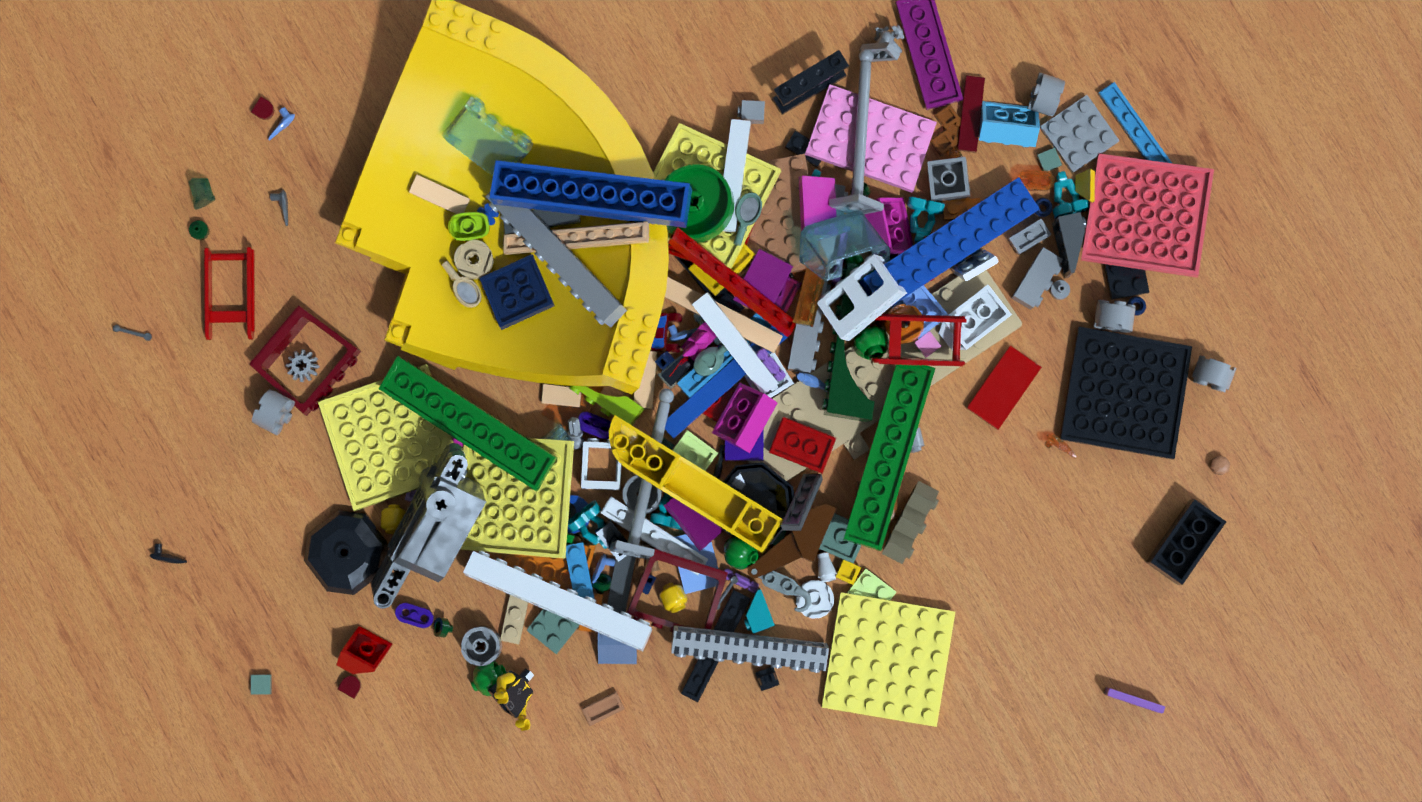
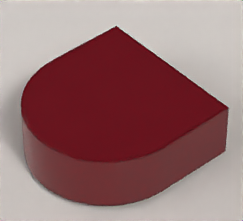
[251,97,275,120]
[338,676,361,699]

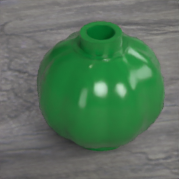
[853,325,889,360]
[724,536,758,570]
[471,661,507,696]

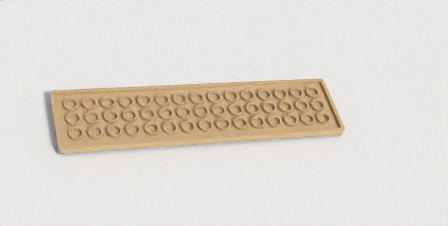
[747,270,1022,481]

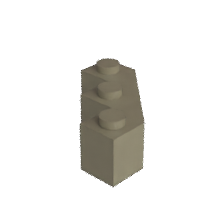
[882,481,939,564]

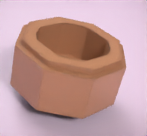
[1210,456,1230,475]

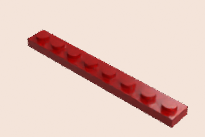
[668,227,796,337]

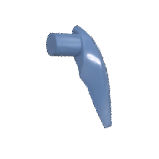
[268,107,295,141]
[668,325,698,342]
[795,372,827,392]
[592,554,616,583]

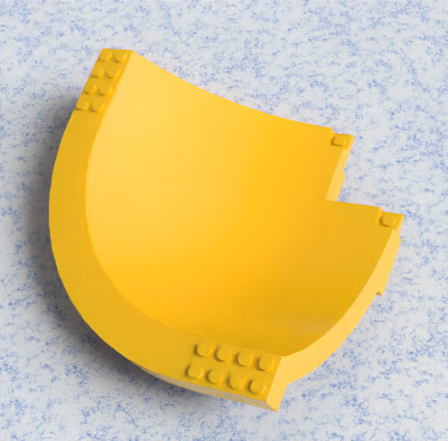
[335,0,669,395]

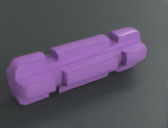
[756,348,786,381]
[725,569,759,593]

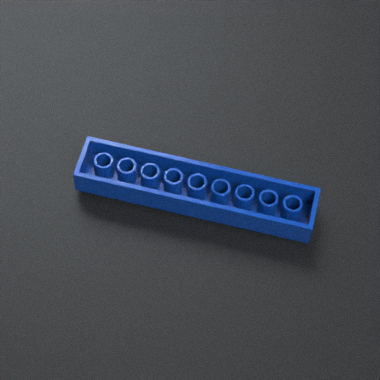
[489,160,692,228]
[859,177,1039,305]

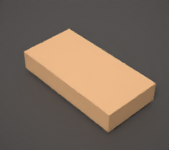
[542,384,581,407]

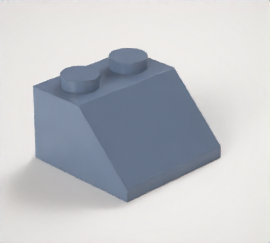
[598,633,637,664]

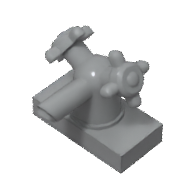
[859,25,904,62]

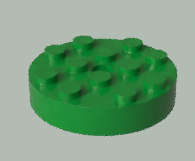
[665,164,735,243]

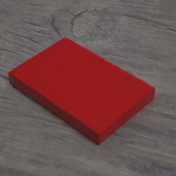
[769,417,837,474]

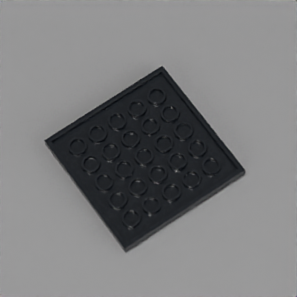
[1060,327,1192,460]

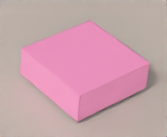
[914,331,941,358]

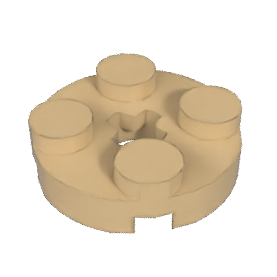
[454,240,494,279]

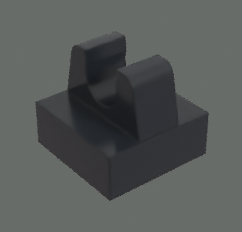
[755,667,780,691]

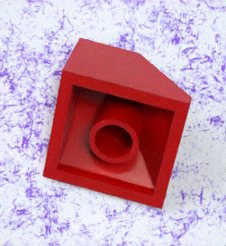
[336,626,393,674]

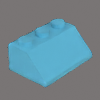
[979,101,1040,147]

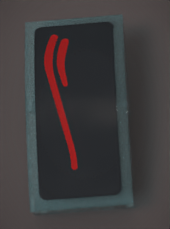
[658,354,695,390]

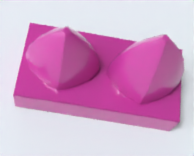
[681,322,717,360]

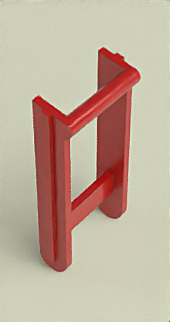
[204,247,255,340]
[871,314,967,367]

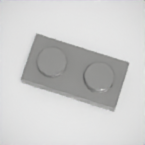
[1008,219,1052,255]

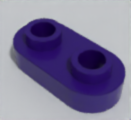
[578,412,611,439]
[395,603,434,628]

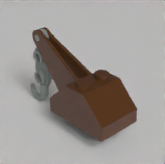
[747,504,836,612]

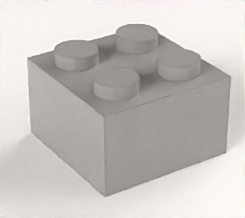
[927,157,971,202]

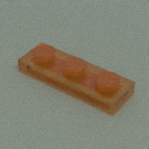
[793,267,827,327]

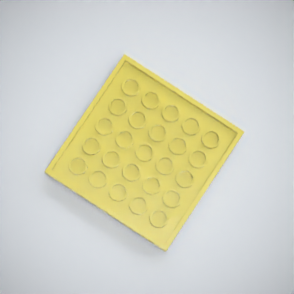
[653,123,781,269]
[318,364,454,511]
[460,438,574,558]
[821,592,955,727]

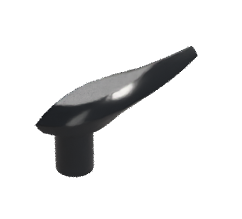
[150,544,187,564]

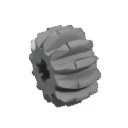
[286,349,320,382]

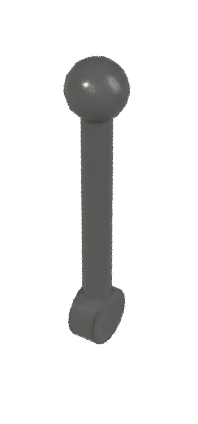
[113,325,152,341]
[717,576,738,610]

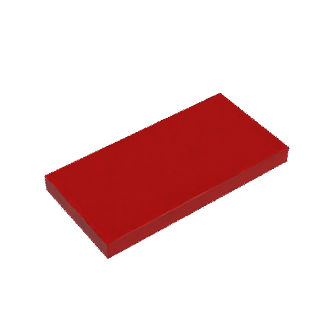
[967,346,1042,430]

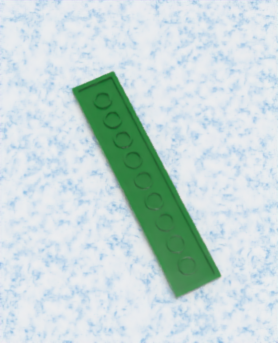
[379,356,558,491]
[843,357,936,551]

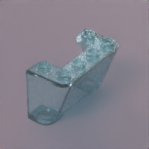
[442,96,533,176]
[799,211,890,281]

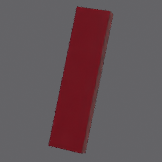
[957,75,985,153]

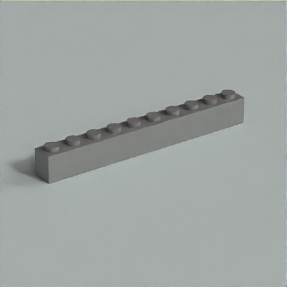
[788,184,848,374]
[486,193,627,327]

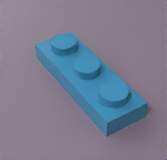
[566,542,595,599]

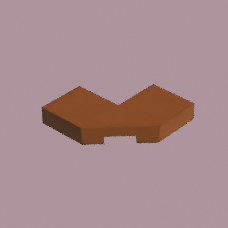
[930,104,961,157]

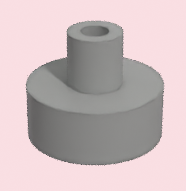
[1050,280,1070,300]

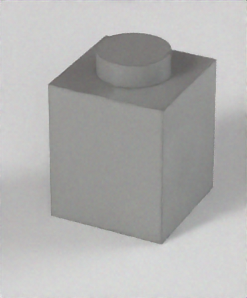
[737,100,765,124]

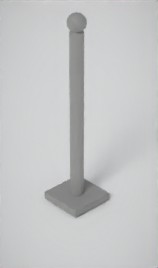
[829,49,884,216]
[609,389,674,560]

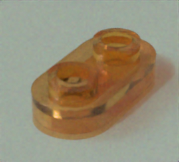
[1016,170,1055,191]

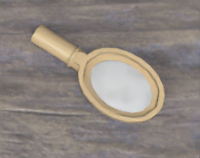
[442,261,481,308]

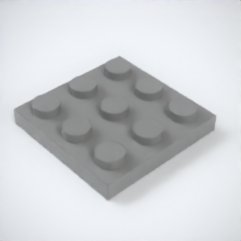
[1040,95,1120,174]

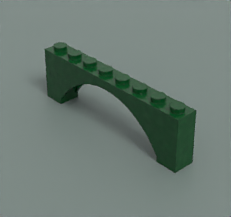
[821,263,876,423]

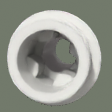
[817,553,837,582]

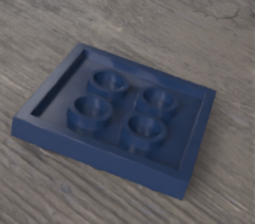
[480,254,555,330]

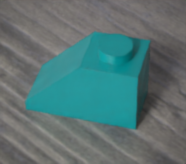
[744,589,775,634]

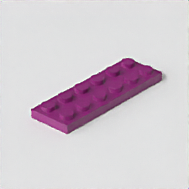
[895,0,963,110]

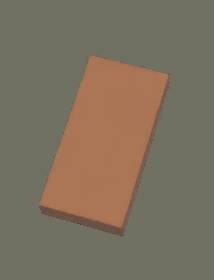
[582,691,625,726]

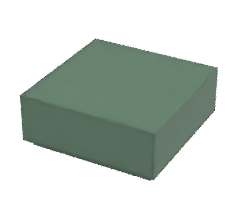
[1037,148,1062,173]
[251,675,272,695]

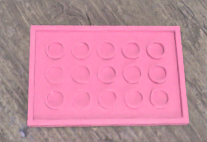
[805,84,937,193]

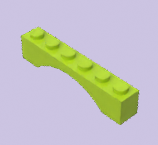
[569,386,644,426]

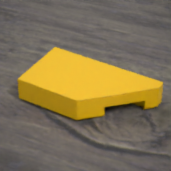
[1075,169,1095,203]

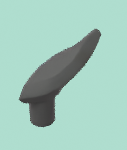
[270,190,288,226]

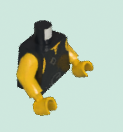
[488,668,534,731]

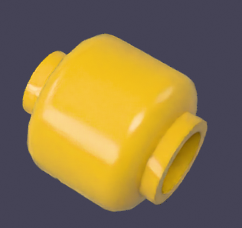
[381,504,406,534]
[659,583,688,613]

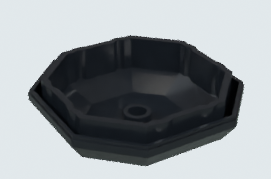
[719,462,794,544]
[304,510,389,595]

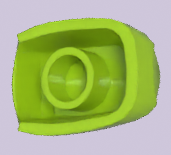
[448,212,490,241]

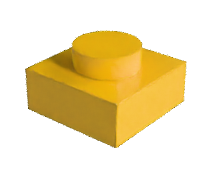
[836,559,861,585]

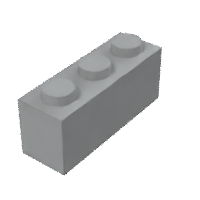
[1011,247,1063,310]

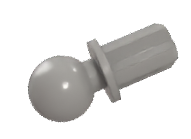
[568,417,584,449]

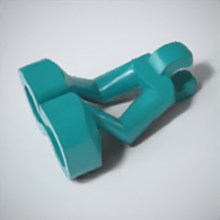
[1052,171,1090,219]
[907,197,945,243]
[650,493,682,530]
[568,501,607,549]

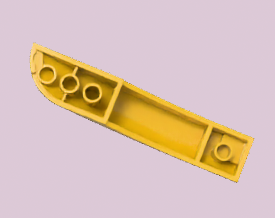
[609,415,783,553]

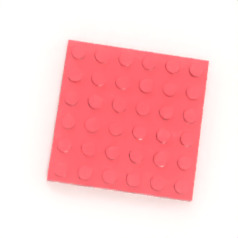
[1081,154,1214,278]

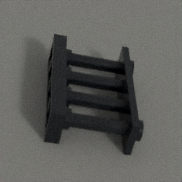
[772,50,849,115]

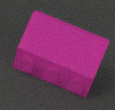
[864,198,913,259]
[712,383,778,453]

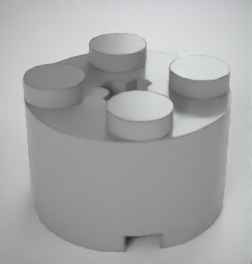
[1027,72,1065,117]
[1094,300,1136,333]
[1192,355,1237,392]
[252,390,295,436]
[623,475,662,514]
[461,626,502,666]

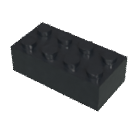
[1146,499,1226,585]

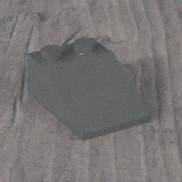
[1052,212,1086,279]

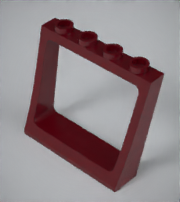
[249,305,361,416]
[626,548,728,632]

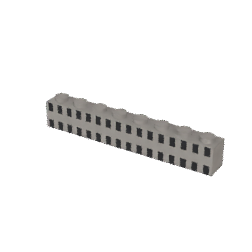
[671,626,829,673]

